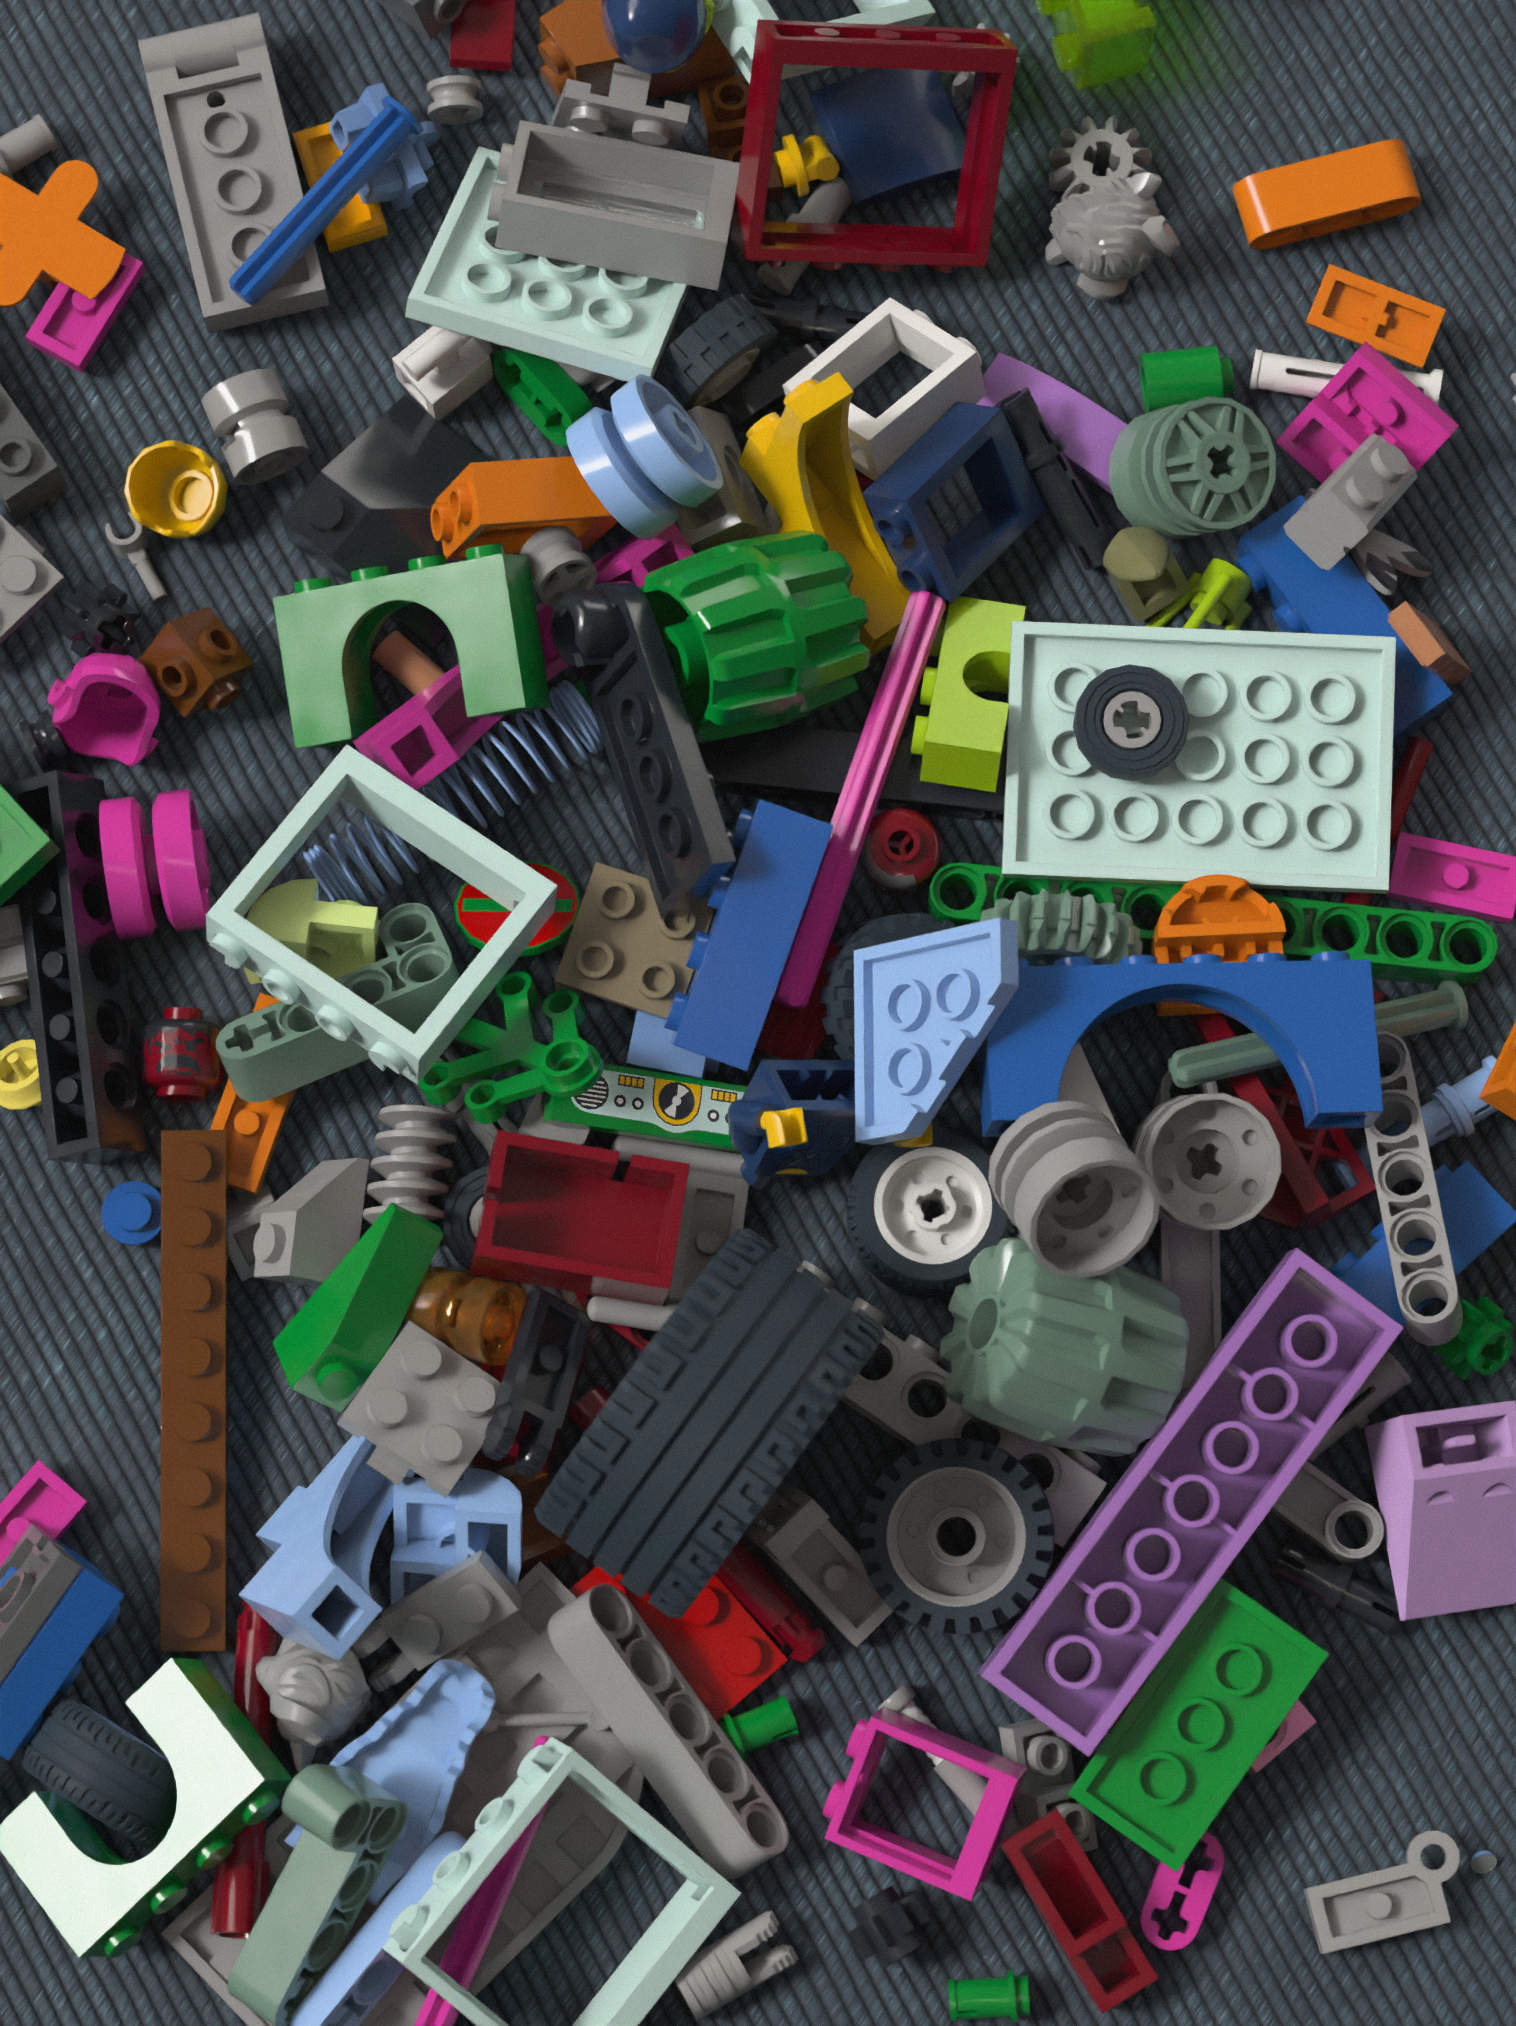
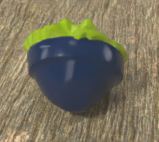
[602,0,715,73]

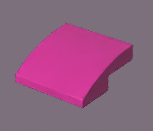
[1275,342,1459,484]

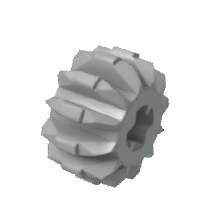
[1048,115,1152,202]

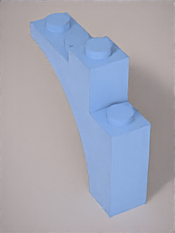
[239,1435,416,1661]

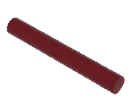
[1343,736,1434,906]

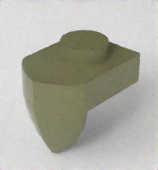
[1103,526,1192,623]

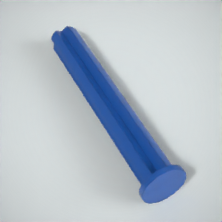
[229,96,423,306]

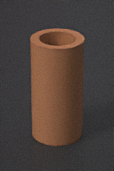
[373,630,445,696]

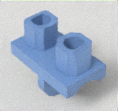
[329,82,440,212]

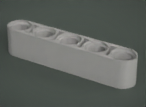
[1364,1031,1463,1346]
[548,1583,789,1880]

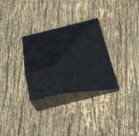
[281,395,491,652]

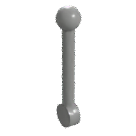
[481,1706,609,1734]

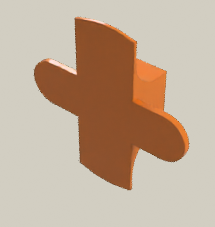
[0,160,126,307]

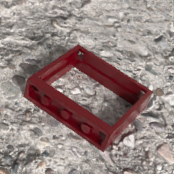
[731,19,1018,273]

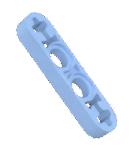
[289,1831,468,2026]

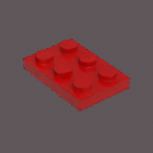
[569,1566,788,1723]

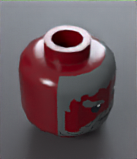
[858,808,942,897]

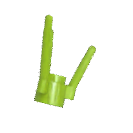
[1146,558,1252,630]

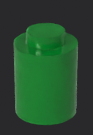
[1139,345,1234,413]

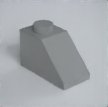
[253,1158,369,1289]

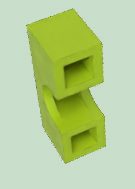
[911,596,1026,793]

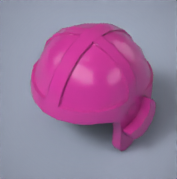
[47,653,161,767]

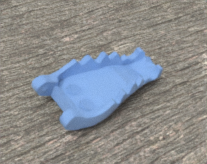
[284,1659,496,1908]

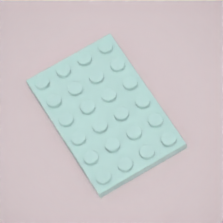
[1001,621,1396,894]

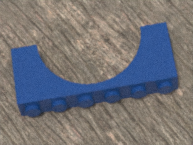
[977,951,1383,1137]

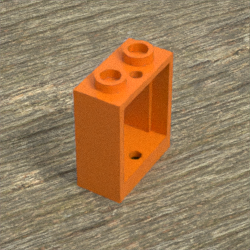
[430,456,618,560]

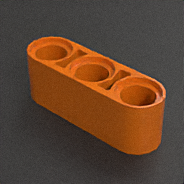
[1232,139,1422,250]

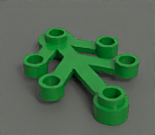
[418,971,603,1124]

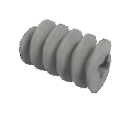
[362,1104,460,1243]

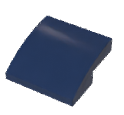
[809,68,966,206]

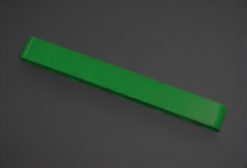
[927,863,1498,987]

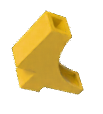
[738,372,912,657]

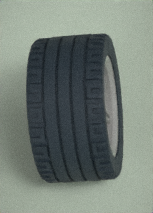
[534,1229,886,1618]

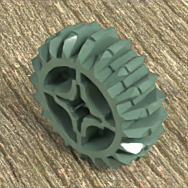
[980,889,1143,966]

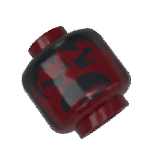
[140,1007,224,1103]

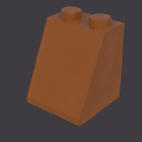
[537,0,735,99]

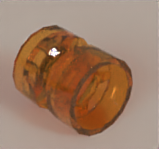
[406,1266,526,1366]

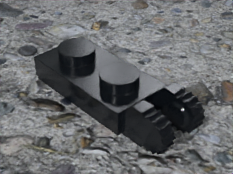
[482,1288,592,1478]

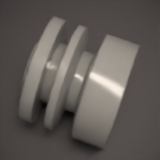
[1129,1093,1281,1230]
[988,1100,1160,1279]

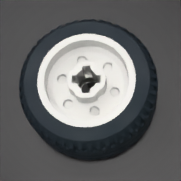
[847,1124,1015,1298]

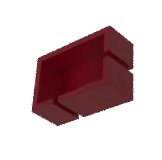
[470,1130,690,1306]

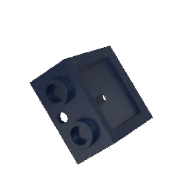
[862,402,1046,602]

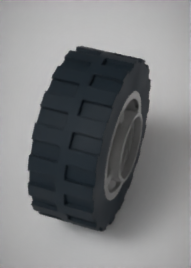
[653,294,779,411]

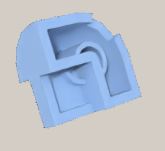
[390,1467,522,1605]

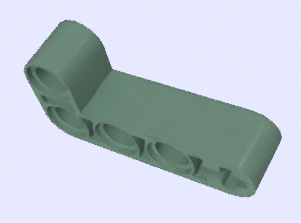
[216,903,460,1102]
[227,1764,408,2026]

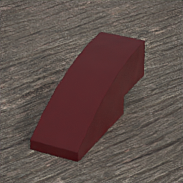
[1000,1808,1158,2014]

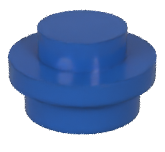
[101,1181,161,1246]

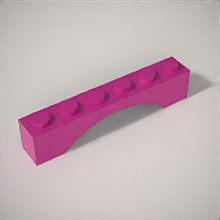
[353,523,695,791]

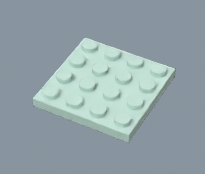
[405,146,701,382]

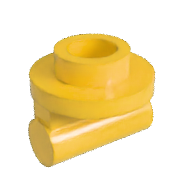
[774,134,839,197]

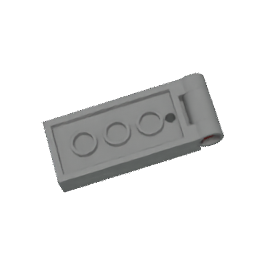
[138,12,330,333]

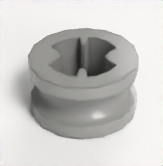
[427,75,483,125]

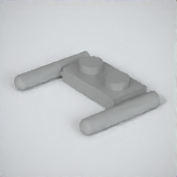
[587,1135,749,1331]

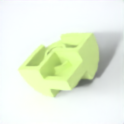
[244,879,383,984]

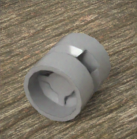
[201,368,310,485]

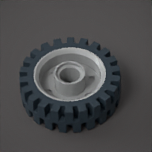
[859,1438,1055,1635]

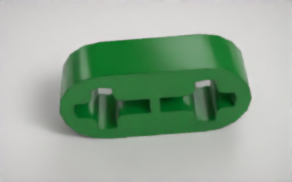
[493,347,593,446]

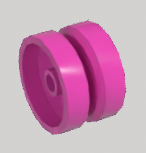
[99,789,211,940]

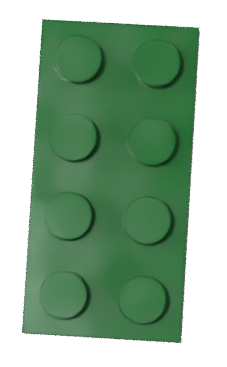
[1068,1577,1329,1872]

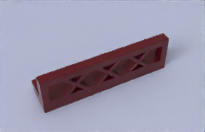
[1187,1013,1377,1229]

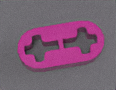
[1138,1831,1224,1951]

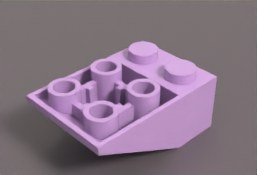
[1365,1400,1516,1621]

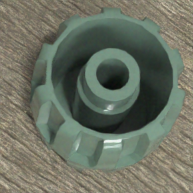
[939,1237,1189,1457]

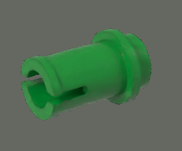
[717,1695,799,1762]
[948,1969,1030,2024]

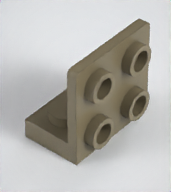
[554,862,716,1020]

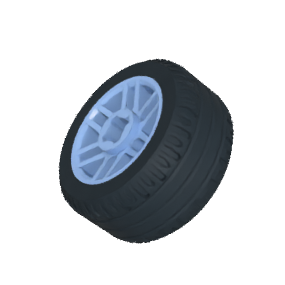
[20,1696,177,1850]

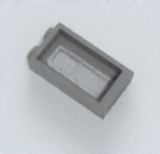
[487,120,740,291]

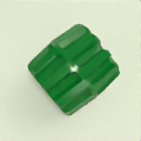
[639,530,871,743]

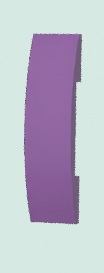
[976,353,1172,541]

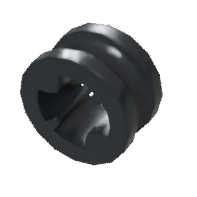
[19,709,73,773]

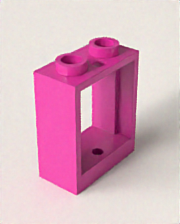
[822,1706,1028,1901]

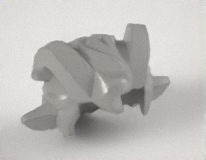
[1045,172,1180,301]
[256,1638,373,1772]

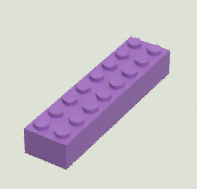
[977,1248,1404,1757]

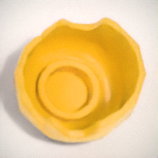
[124,440,228,540]

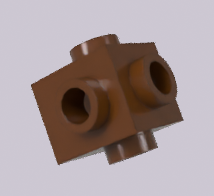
[138,607,255,718]

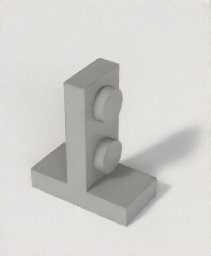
[744,1480,893,1647]

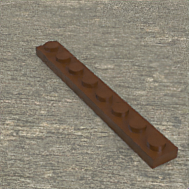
[160,1130,229,1652]

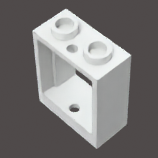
[783,298,986,481]

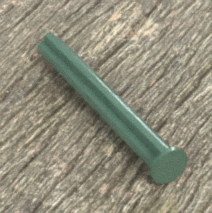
[1168,980,1468,1088]

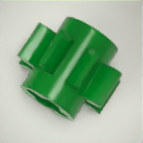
[1432,1296,1515,1380]

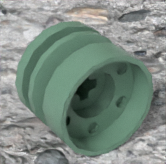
[1109,397,1276,540]

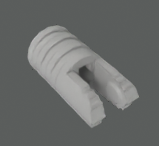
[674,1910,799,2022]

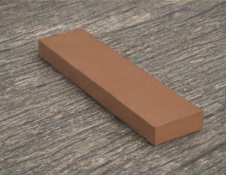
[1387,601,1472,685]

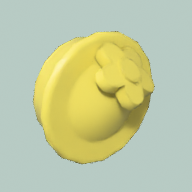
[0,1039,42,1110]

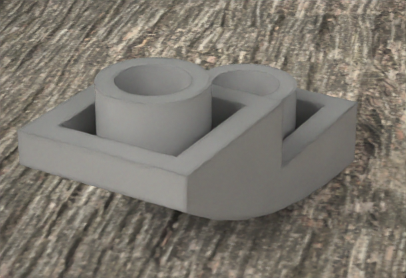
[999,1718,1098,1852]

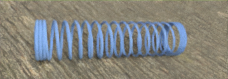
[303,679,604,906]

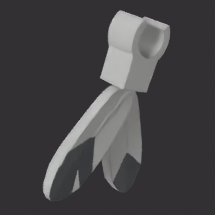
[1304,488,1433,595]

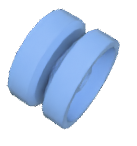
[566,373,724,541]

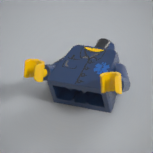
[728,1060,933,1191]

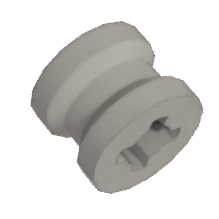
[520,526,597,607]

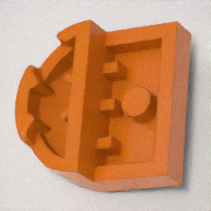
[1151,874,1286,1016]

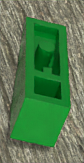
[273,1202,444,1413]

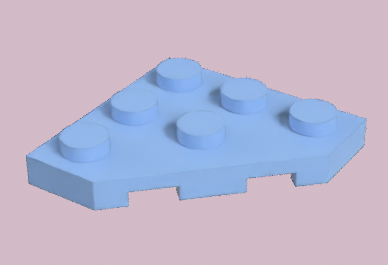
[854,917,1019,1145]

